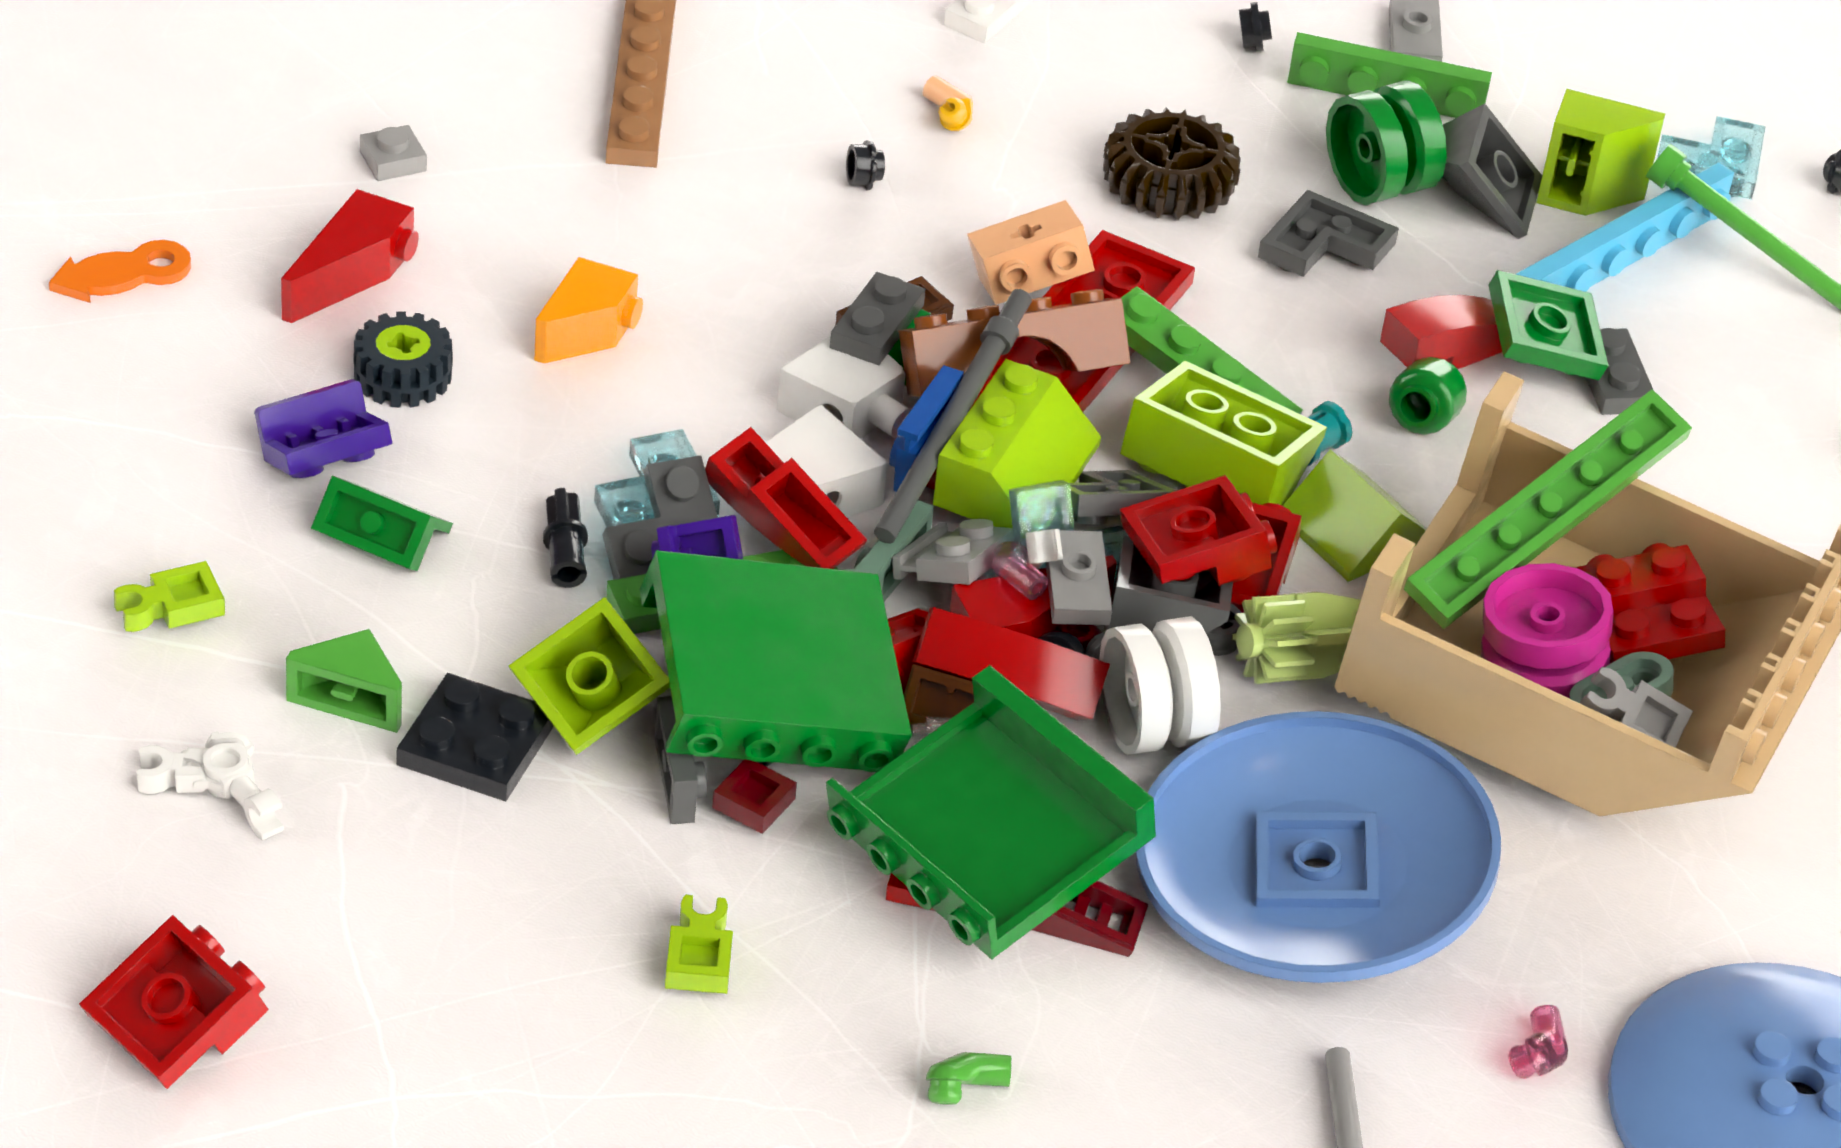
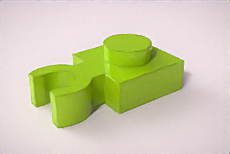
[114,561,225,632]
[665,894,733,994]

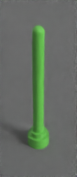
[1646,144,1841,311]

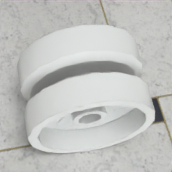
[1099,616,1221,755]

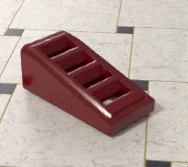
[1032,880,1149,957]

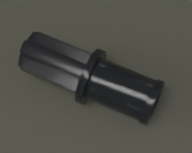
[543,488,588,588]

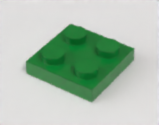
[1488,270,1609,380]

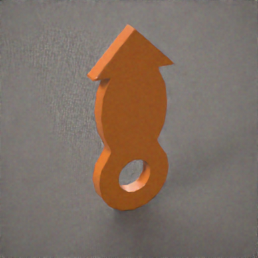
[49,240,191,303]

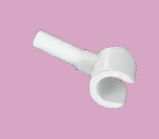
[1025,528,1063,571]

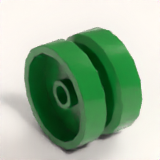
[1326,80,1447,205]

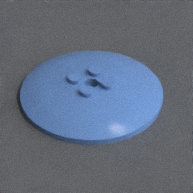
[1136,711,1501,983]
[1608,962,1841,1148]

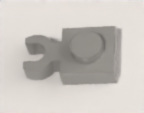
[1580,667,1693,748]

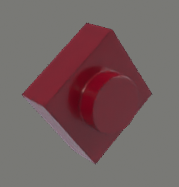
[712,760,797,834]

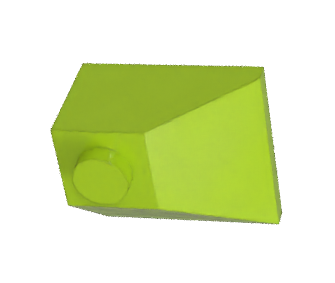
[508,597,670,755]

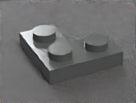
[1258,190,1399,277]
[602,455,718,580]
[1053,470,1177,525]

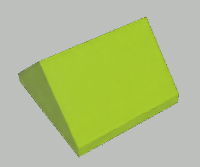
[1283,449,1427,582]

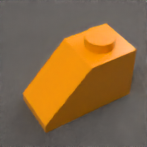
[534,257,643,364]

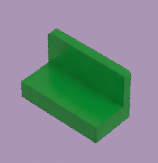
[311,476,453,572]

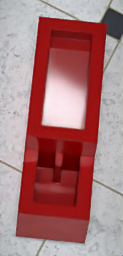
[1380,295,1502,369]
[705,427,867,569]
[912,607,1110,720]

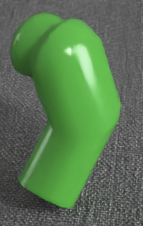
[925,1052,1012,1105]

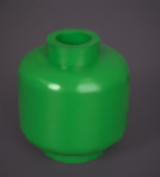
[1388,357,1467,435]

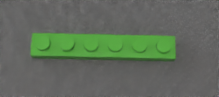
[1404,389,1692,629]

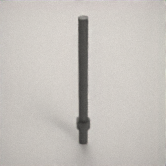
[874,289,1032,544]

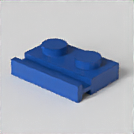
[889,365,964,492]

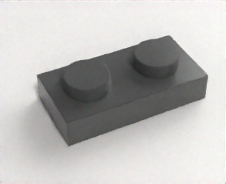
[830,272,926,366]
[1586,328,1653,415]
[654,696,707,824]

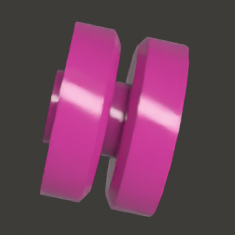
[1481,563,1613,699]

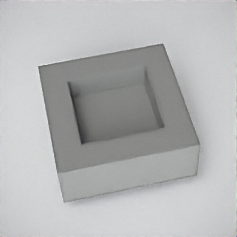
[360,125,427,181]

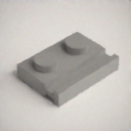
[892,519,1016,585]

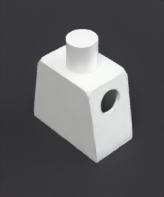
[777,336,911,439]
[765,405,888,517]

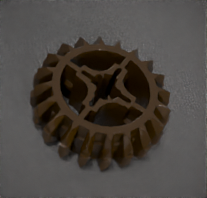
[1103,107,1241,221]

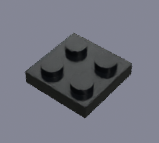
[396,672,554,802]

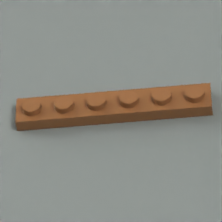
[606,0,677,168]

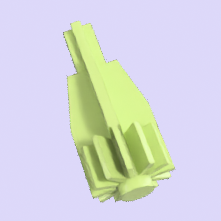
[1233,592,1361,684]

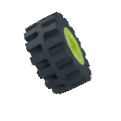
[353,311,453,408]

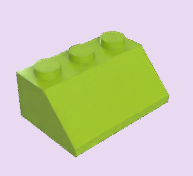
[933,359,1101,539]
[1120,361,1327,506]

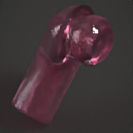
[991,541,1048,600]
[1508,1005,1568,1079]

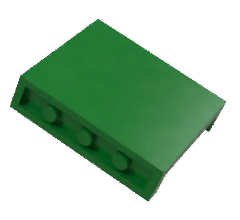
[640,550,912,772]
[826,665,1156,960]

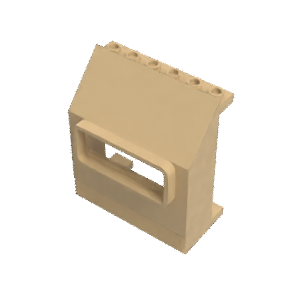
[1334,371,1841,816]

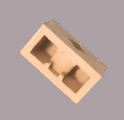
[967,200,1095,305]

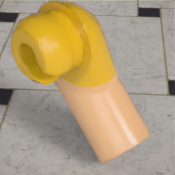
[923,75,973,131]

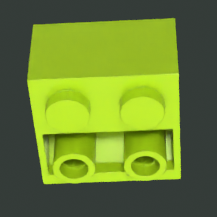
[1536,88,1666,216]

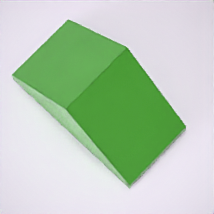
[286,629,402,733]

